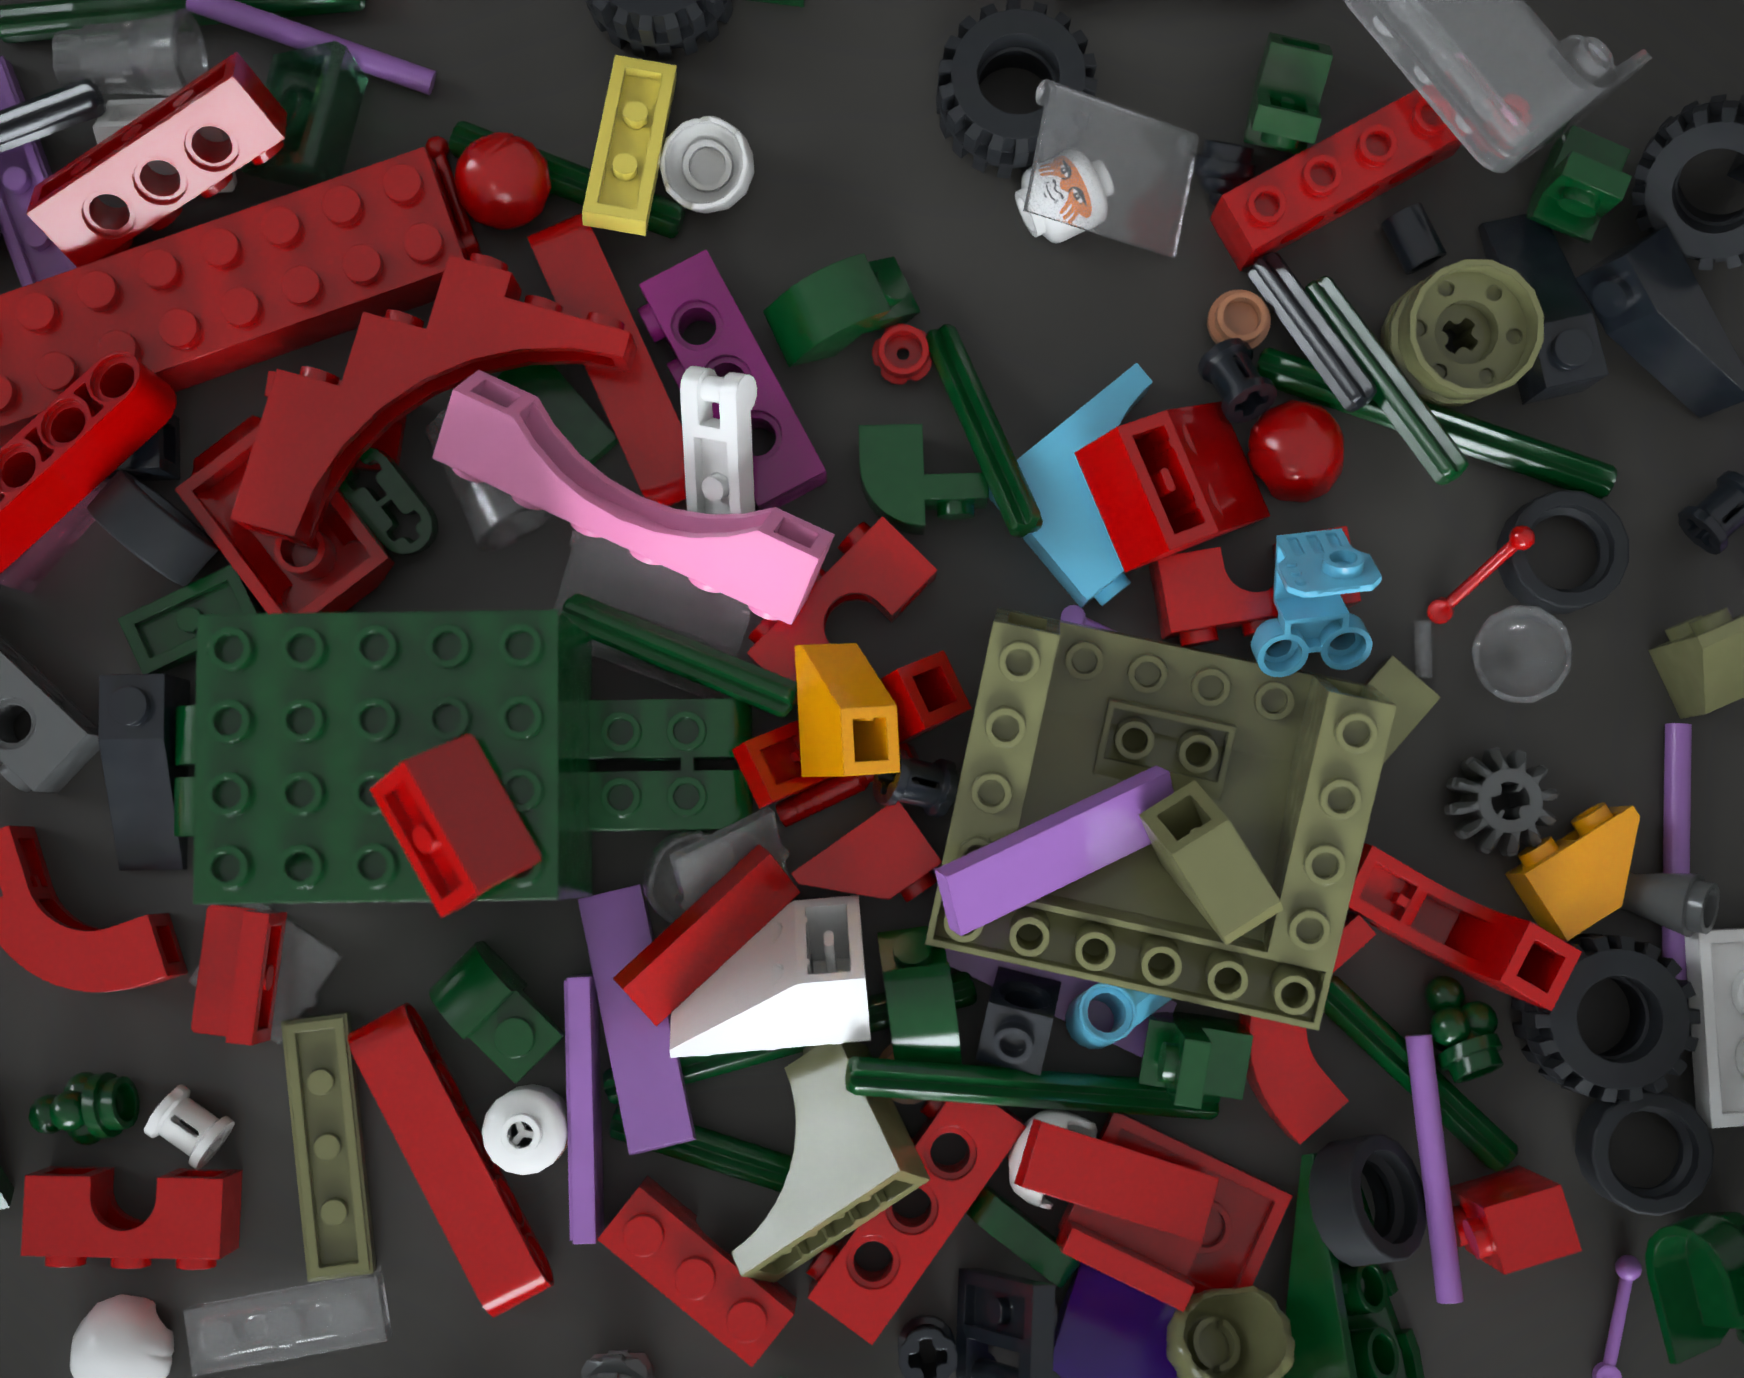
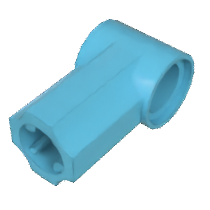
[1065,982,1172,1049]

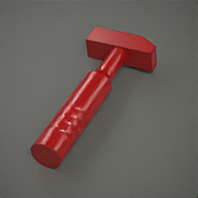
[775,743,920,827]

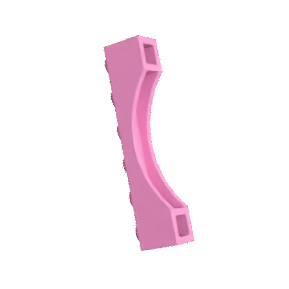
[432,370,835,625]

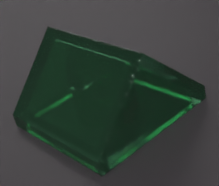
[241,41,368,188]

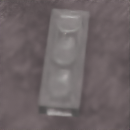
[183,1271,393,1377]

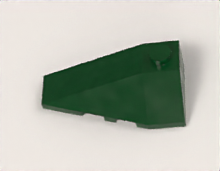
[1283,1153,1425,1378]

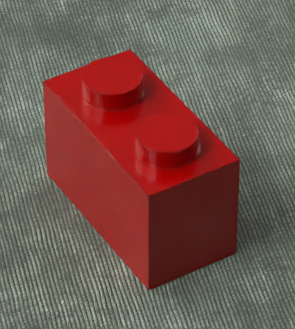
[1450,1165,1582,1275]

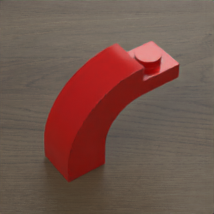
[732,650,972,809]
[0,825,188,992]
[1348,843,1582,1011]
[1238,913,1376,1145]

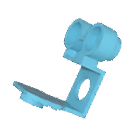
[1251,528,1382,677]

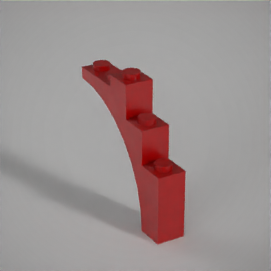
[230,253,637,547]

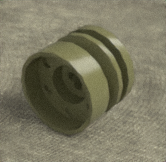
[1380,259,1544,408]

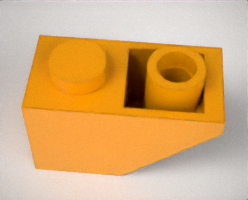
[794,643,900,777]
[1505,802,1640,941]

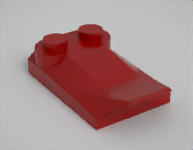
[175,415,395,613]

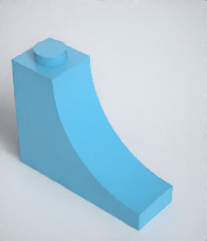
[989,363,1153,608]

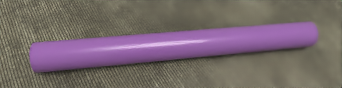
[186,0,437,95]
[1662,723,1692,980]
[1405,1034,1464,1304]

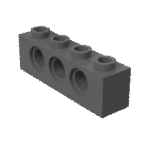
[0,634,100,793]

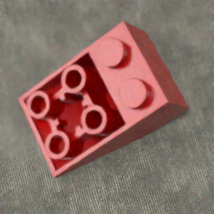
[1075,401,1271,573]

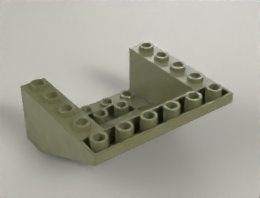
[925,607,1397,1031]

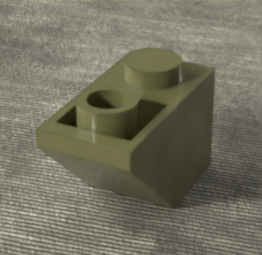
[1648,607,1744,719]
[1139,780,1283,945]

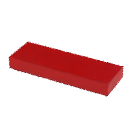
[612,844,801,1026]
[1014,1119,1219,1243]

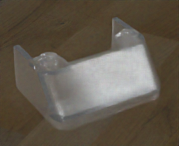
[1344,0,1652,173]

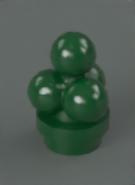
[1424,976,1504,1083]
[28,1072,140,1145]

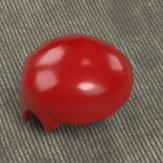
[454,132,552,230]
[1248,400,1344,503]

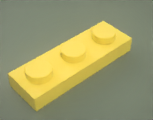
[582,55,677,236]

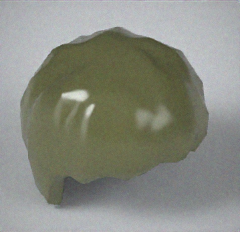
[1166,1285,1295,1378]

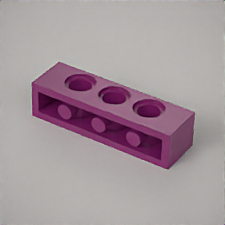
[637,249,827,511]

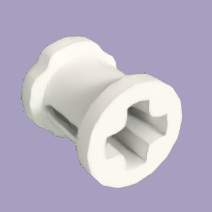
[143,1084,235,1170]

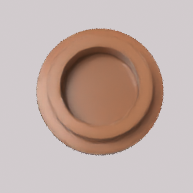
[1207,289,1271,350]

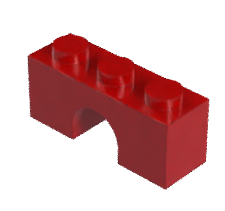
[746,516,938,706]
[1149,526,1361,647]
[21,1166,243,1270]
[597,1175,797,1367]

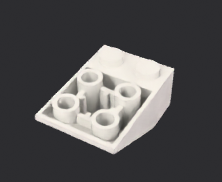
[669,895,871,1058]

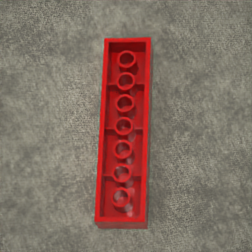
[0,147,470,447]

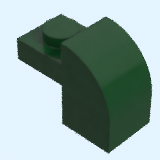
[1244,32,1333,154]
[1527,125,1633,243]
[763,253,921,367]
[859,424,989,535]
[877,926,962,1064]
[429,941,565,1084]
[1138,1012,1253,1109]

